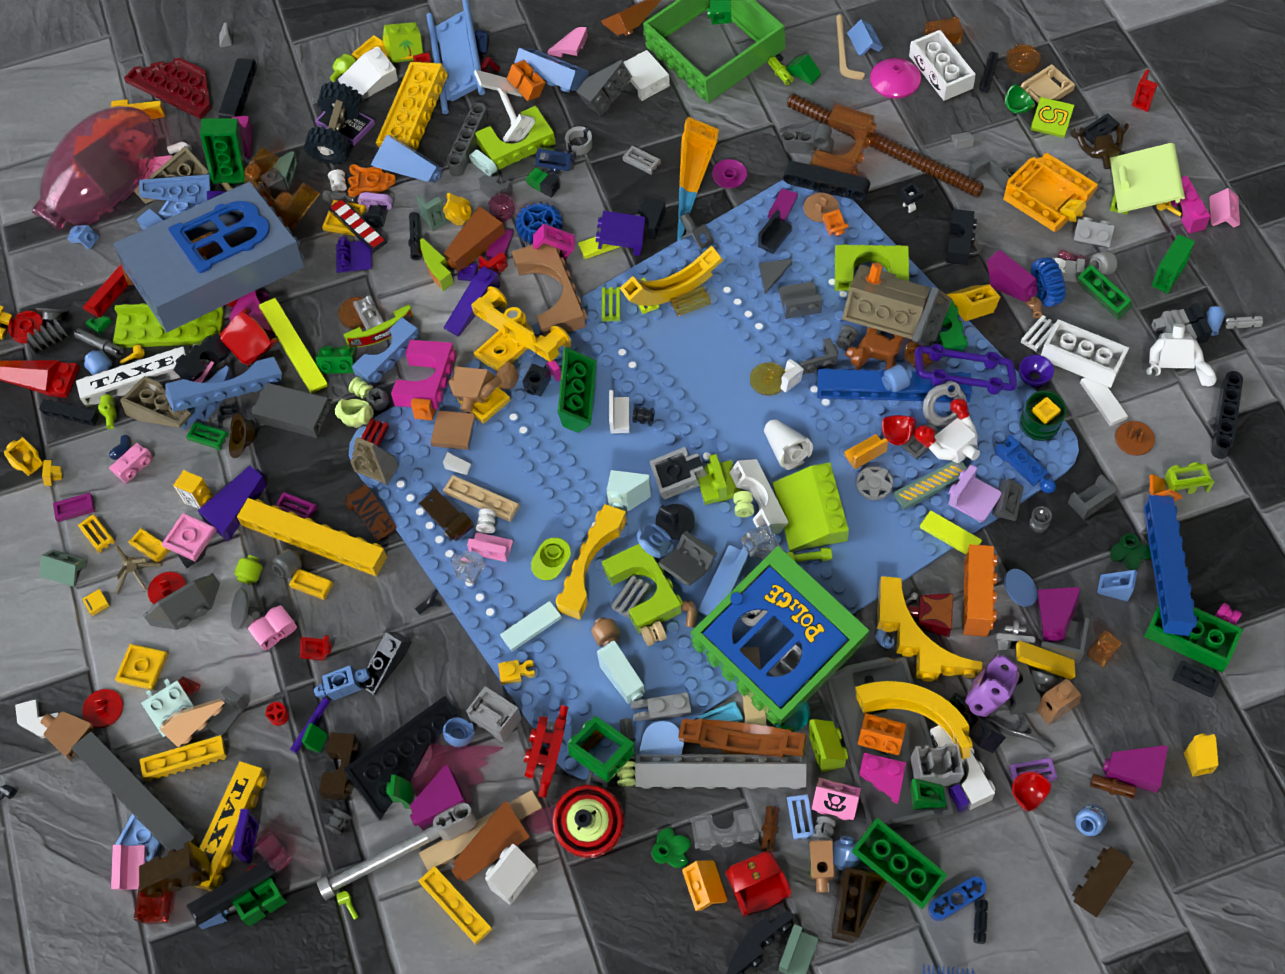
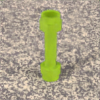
[786,547,832,562]

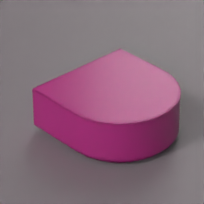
[546,360,561,382]

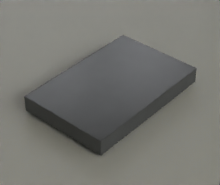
[912,287,952,347]

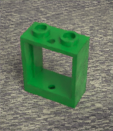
[1151,234,1195,294]
[568,715,635,783]

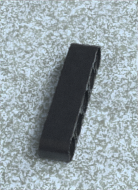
[218,58,257,118]
[783,161,871,201]
[1211,371,1243,459]

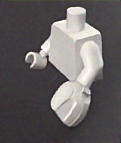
[1146,324,1217,387]

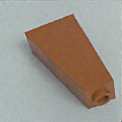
[444,206,506,272]
[451,801,530,882]

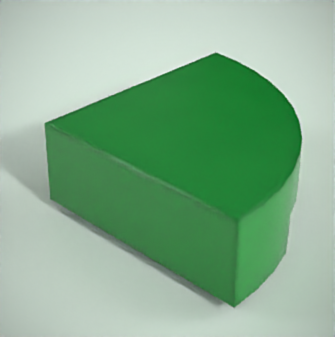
[85,316,112,334]

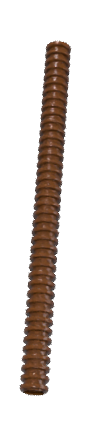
[787,93,984,198]

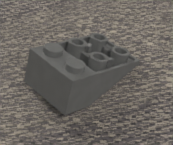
[576,60,632,116]

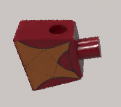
[907,593,953,637]

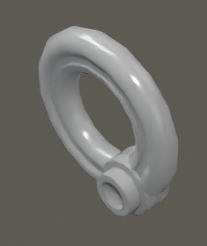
[923,381,967,428]

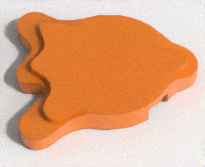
[348,164,396,197]

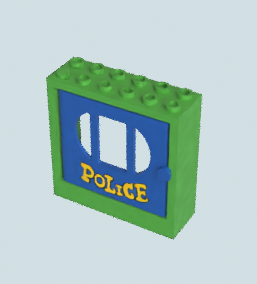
[690,546,869,726]

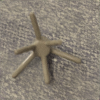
[115,546,162,594]

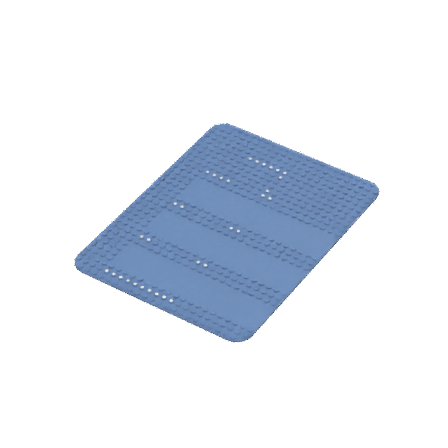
[349,180,1079,780]

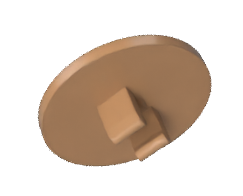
[803,193,839,223]

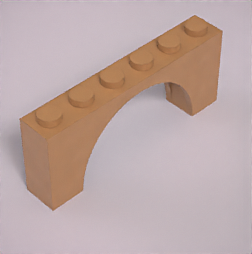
[512,243,587,337]

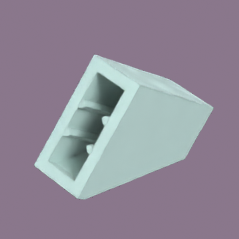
[597,640,645,704]

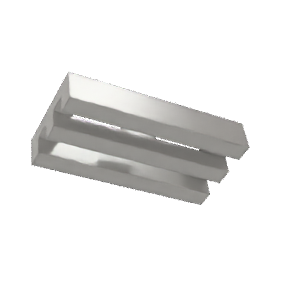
[623,146,661,175]
[611,575,650,618]

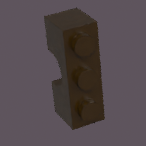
[319,732,361,801]

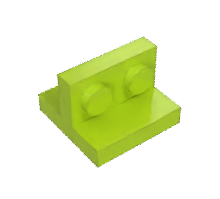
[698,454,741,505]

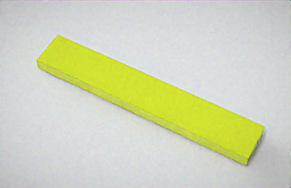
[259,298,327,394]

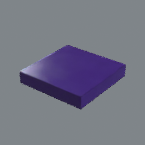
[231,809,260,863]

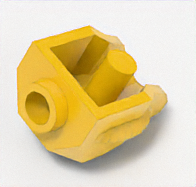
[443,193,472,226]
[4,437,43,476]

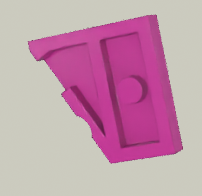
[859,753,906,804]

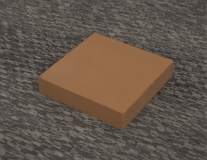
[431,410,476,450]

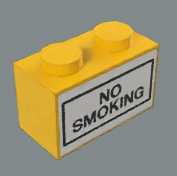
[173,470,213,509]

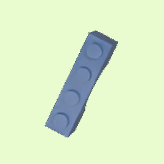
[352,317,421,386]

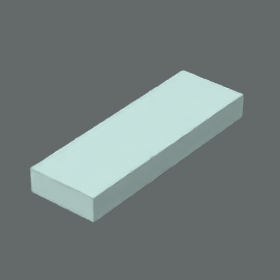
[500,601,561,652]

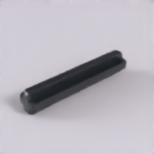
[980,51,999,93]

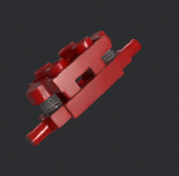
[523,705,569,798]

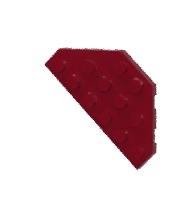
[124,58,211,119]

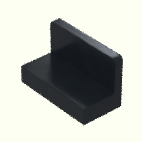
[758,210,792,254]

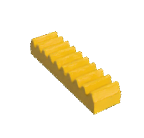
[140,735,227,782]
[418,866,492,945]

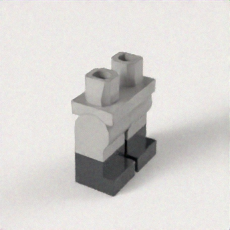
[1152,303,1212,344]

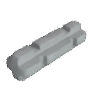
[1225,316,1263,329]

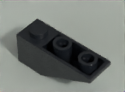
[360,632,412,695]
[949,693,1006,753]

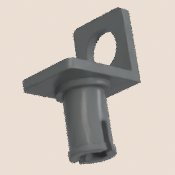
[679,212,714,249]

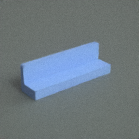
[698,544,752,616]

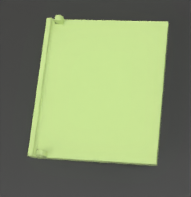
[1110,143,1185,213]

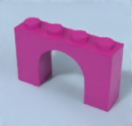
[391,340,457,409]

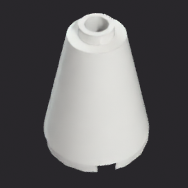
[764,419,813,470]

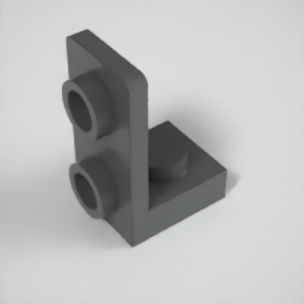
[206,687,248,737]

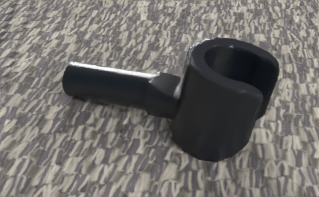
[0,785,17,800]

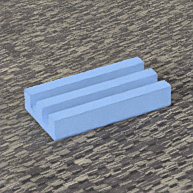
[787,794,815,840]

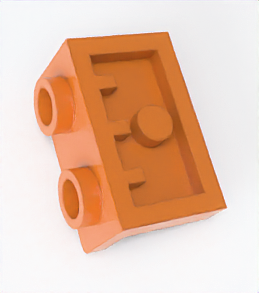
[858,713,907,755]

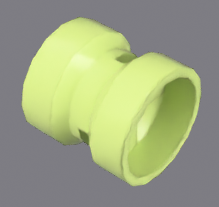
[733,491,754,517]

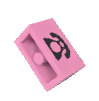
[811,778,861,820]

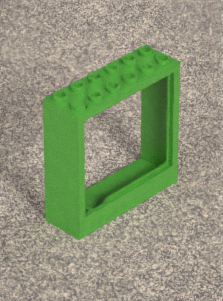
[643,0,786,103]

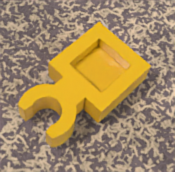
[498,660,535,685]

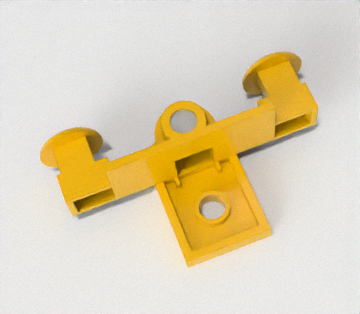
[471,286,572,372]

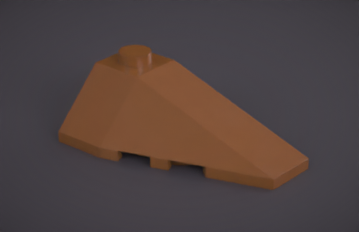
[601,0,661,36]

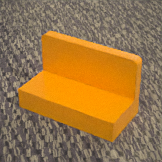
[844,434,888,469]
[682,860,727,911]

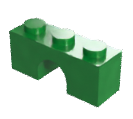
[938,300,968,358]

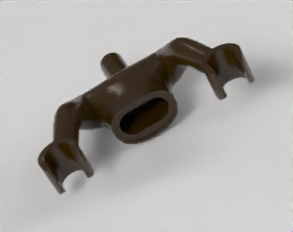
[1071,123,1129,169]

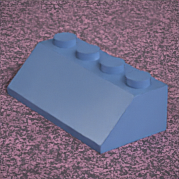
[514,48,590,93]

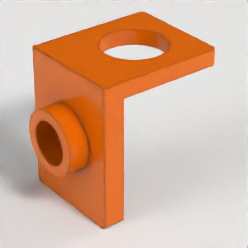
[1149,474,1182,501]

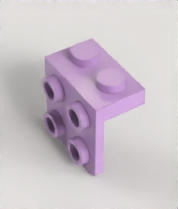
[948,465,1002,522]

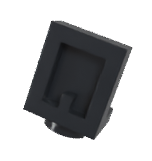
[364,205,388,227]

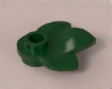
[1110,533,1151,570]

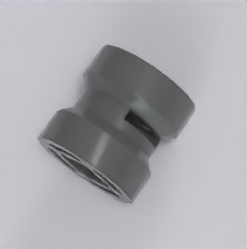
[1029,506,1052,533]

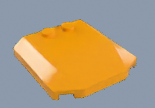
[1003,153,1098,232]

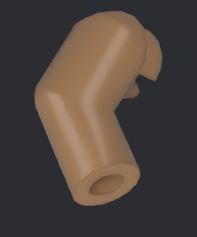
[1025,296,1042,318]
[681,600,698,628]

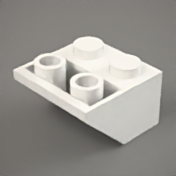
[485,844,538,905]

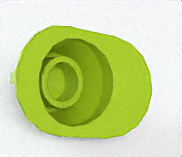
[531,537,571,581]

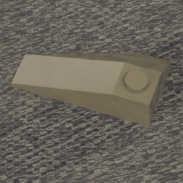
[134,146,209,204]
[120,376,192,428]
[351,437,398,485]

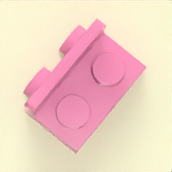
[109,443,154,484]

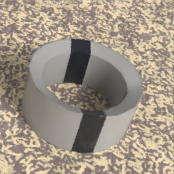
[565,126,593,155]

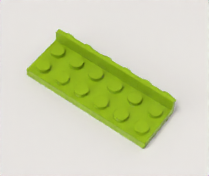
[113,303,225,348]

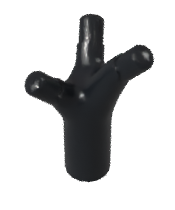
[415,589,442,615]

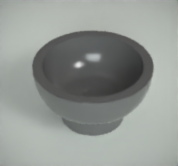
[1030,670,1060,693]

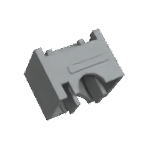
[466,686,522,743]
[910,743,964,786]

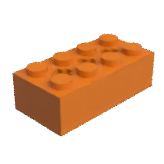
[963,544,997,637]

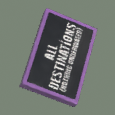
[315,111,375,146]

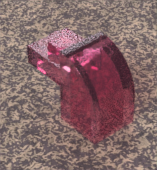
[253,831,294,873]

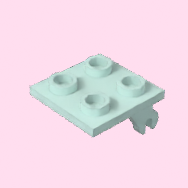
[141,679,194,737]

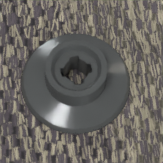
[35,308,69,320]

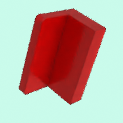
[1132,69,1158,112]

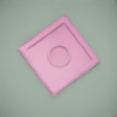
[162,513,217,562]

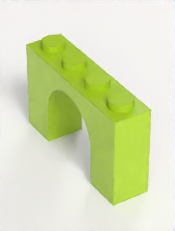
[475,106,555,170]
[834,244,909,291]
[602,544,683,634]

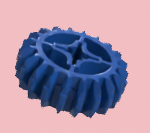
[515,202,563,245]
[1030,257,1066,307]

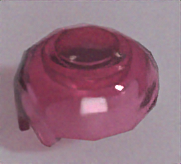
[488,194,515,222]

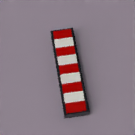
[329,198,387,253]

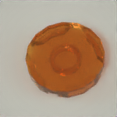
[1006,44,1041,74]
[338,297,365,330]

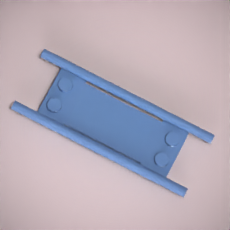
[426,0,485,114]

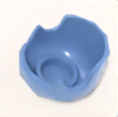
[443,717,475,747]

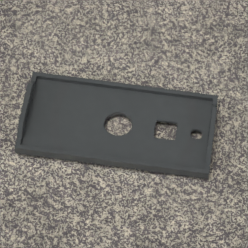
[826,657,954,829]

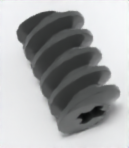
[26,318,68,354]

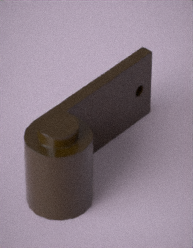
[418,489,474,542]

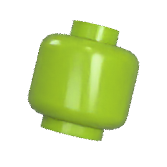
[234,555,263,585]

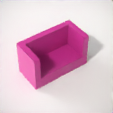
[533,224,575,260]

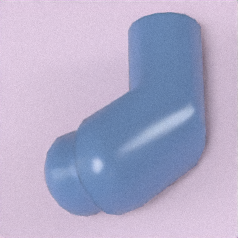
[875,629,895,649]

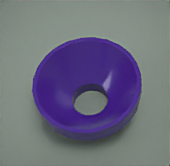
[1019,355,1054,387]

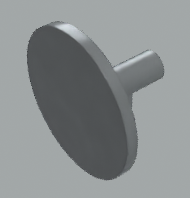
[231,589,263,629]

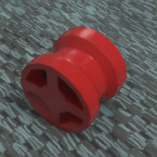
[265,702,289,726]

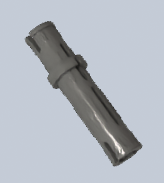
[74,328,124,358]

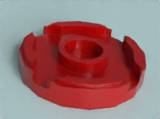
[8,311,45,343]

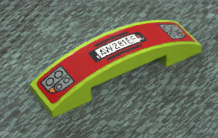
[343,304,414,347]

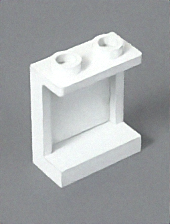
[624,50,670,101]

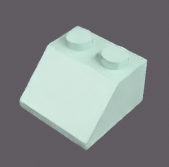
[607,470,651,511]

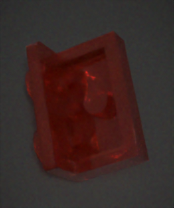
[134,887,173,925]

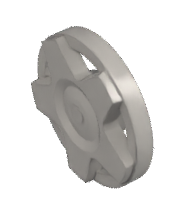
[856,467,893,501]

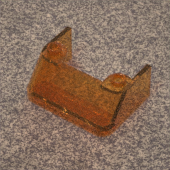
[244,147,320,231]

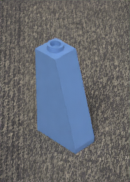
[371,135,443,183]

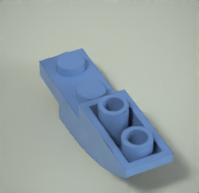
[181,365,234,430]

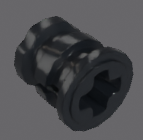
[632,406,655,427]

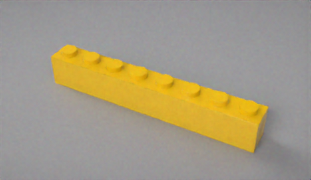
[237,498,387,577]

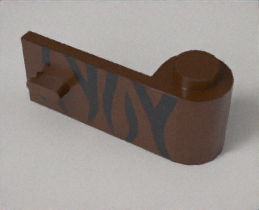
[344,484,397,542]

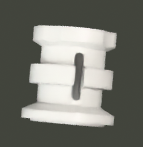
[328,169,347,192]
[476,509,496,534]

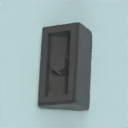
[992,478,1024,521]

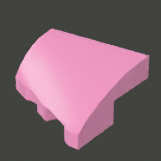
[548,27,588,57]

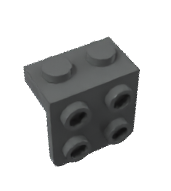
[779,282,822,319]
[659,531,718,586]

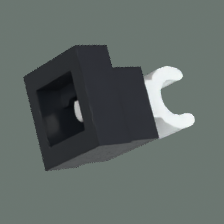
[899,182,924,213]

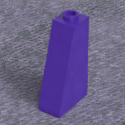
[198,466,267,542]

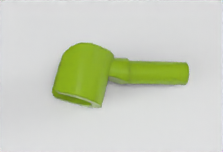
[336,891,358,920]

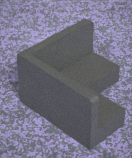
[1039,617,1089,664]

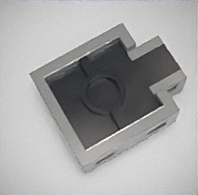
[649,447,707,500]

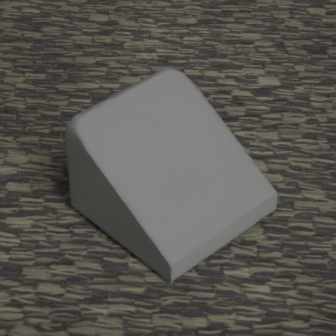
[219,22,232,47]
[951,132,974,150]

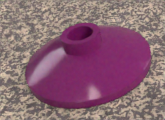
[712,159,747,189]

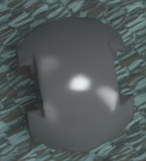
[366,388,389,411]

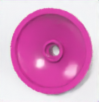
[870,58,921,99]

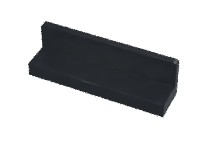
[186,861,276,926]

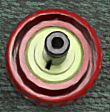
[552,785,625,858]

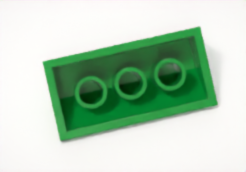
[557,347,597,433]
[851,818,948,909]

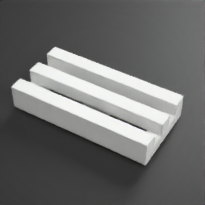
[1021,315,1056,352]

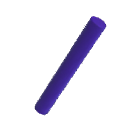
[290,697,330,754]

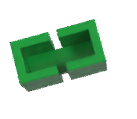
[232,878,287,927]

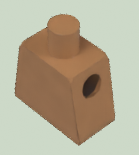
[1036,679,1081,725]
[40,711,96,761]

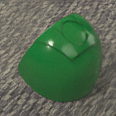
[1005,84,1035,114]

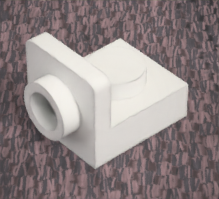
[781,359,804,392]

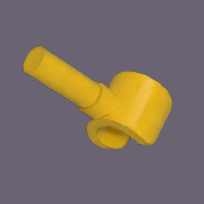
[1156,201,1182,217]
[120,345,145,365]

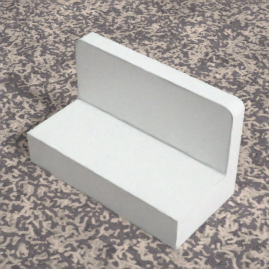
[609,390,630,434]

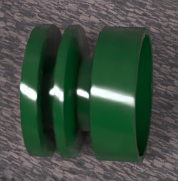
[1020,390,1067,441]

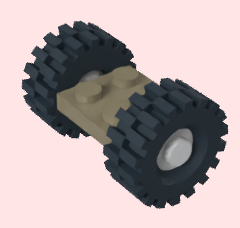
[304,82,363,165]

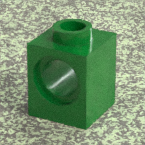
[707,0,732,25]

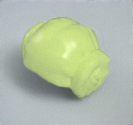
[335,399,374,428]

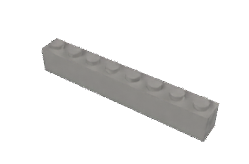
[635,754,806,789]

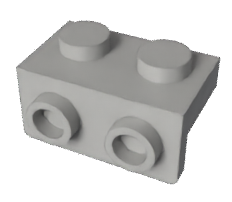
[1073,217,1115,248]

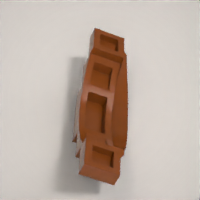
[678,718,807,757]

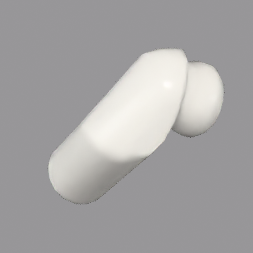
[167,142,192,155]

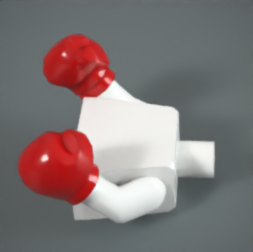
[914,398,980,463]

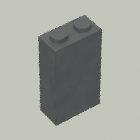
[252,383,332,438]

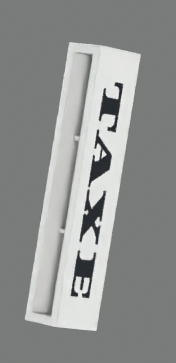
[76,347,187,408]

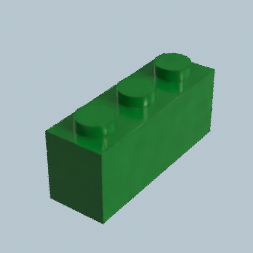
[1077,265,1132,320]

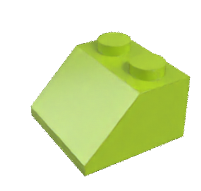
[808,719,848,773]

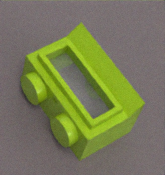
[1164,462,1215,497]

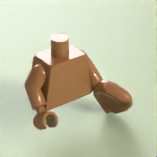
[449,362,519,412]

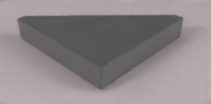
[759,259,792,294]

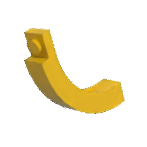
[620,246,724,306]
[855,681,973,760]

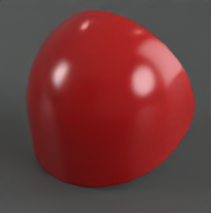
[882,415,916,445]
[1012,772,1052,812]

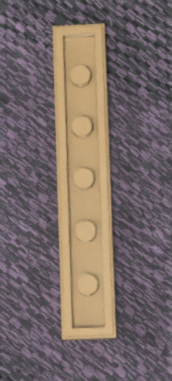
[419,790,542,871]

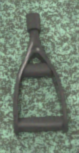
[986,701,1055,753]

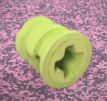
[348,377,374,400]
[617,761,636,786]

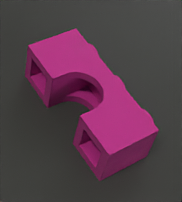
[1170,176,1210,234]

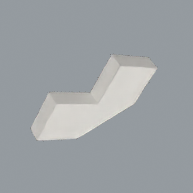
[15,699,59,739]

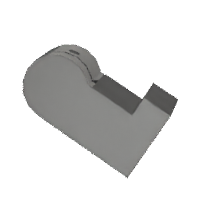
[1054,258,1085,283]

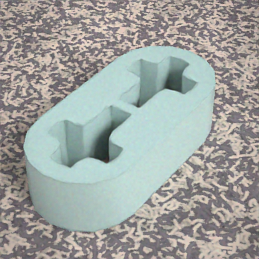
[469,150,497,176]

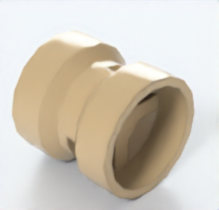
[640,621,667,647]

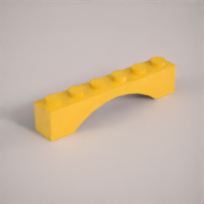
[556,504,627,620]

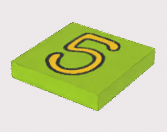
[1031,97,1074,138]

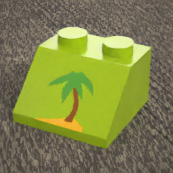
[383,22,423,63]

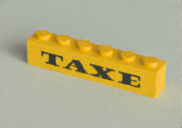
[194,761,267,892]

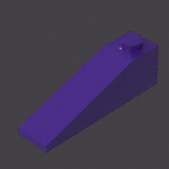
[444,266,500,337]

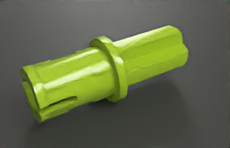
[768,57,794,85]

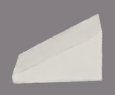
[443,452,471,475]

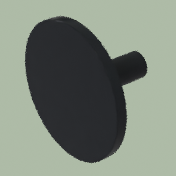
[655,504,695,540]

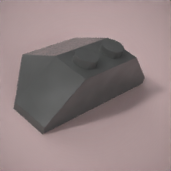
[143,573,220,630]

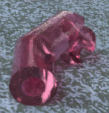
[1058,250,1086,262]

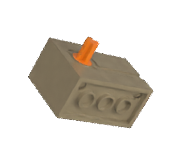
[842,262,930,339]

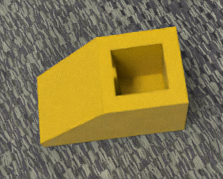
[1184,733,1218,777]

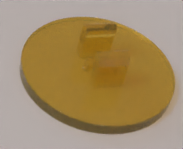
[750,363,785,396]

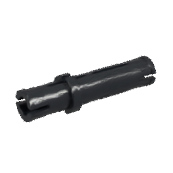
[408,212,422,260]

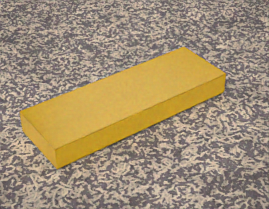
[1016,640,1075,680]

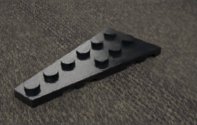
[342,696,457,821]

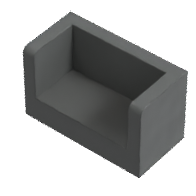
[1068,474,1117,520]

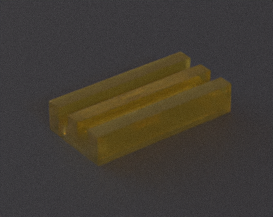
[670,287,711,317]

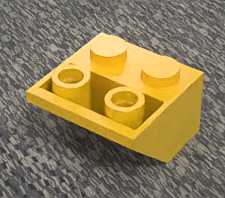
[946,285,1000,321]

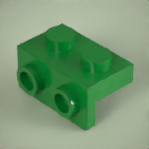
[316,346,357,374]

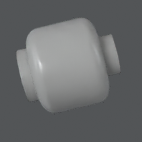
[1089,251,1117,276]

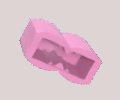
[248,605,297,651]

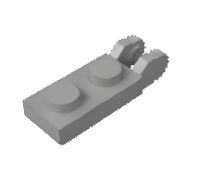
[631,692,691,721]

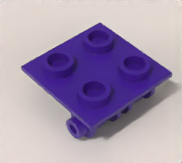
[336,236,372,273]

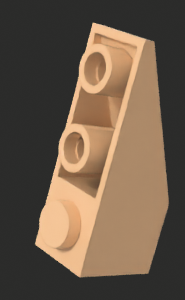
[159,698,224,747]

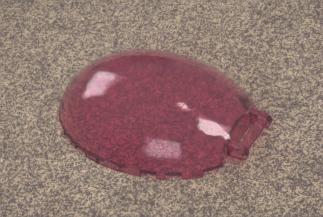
[32,106,158,230]

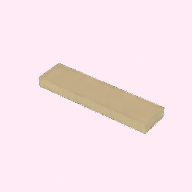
[443,475,520,522]
[740,647,767,726]

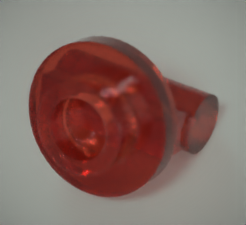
[178,676,201,697]

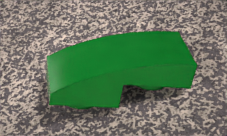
[387,775,416,809]

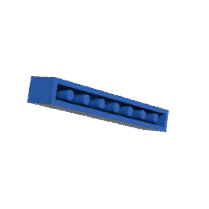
[817,368,972,403]
[1144,495,1197,636]

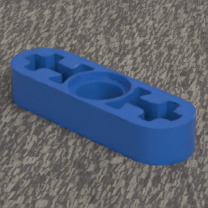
[928,877,986,921]

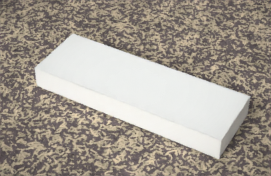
[1080,378,1128,426]

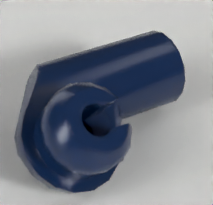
[109,435,130,460]

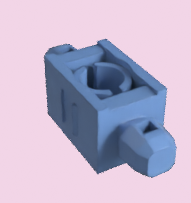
[314,665,370,700]

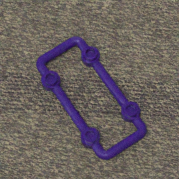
[915,344,1017,395]

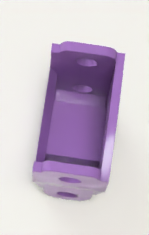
[965,655,1020,717]

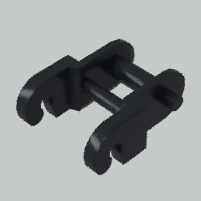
[217,404,237,427]

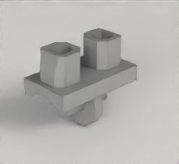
[353,296,384,330]
[995,620,1035,650]

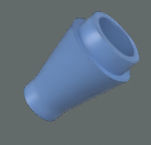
[1206,306,1225,336]

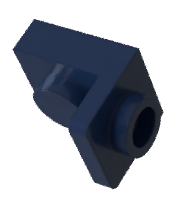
[475,30,489,54]

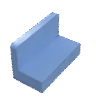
[847,19,883,56]

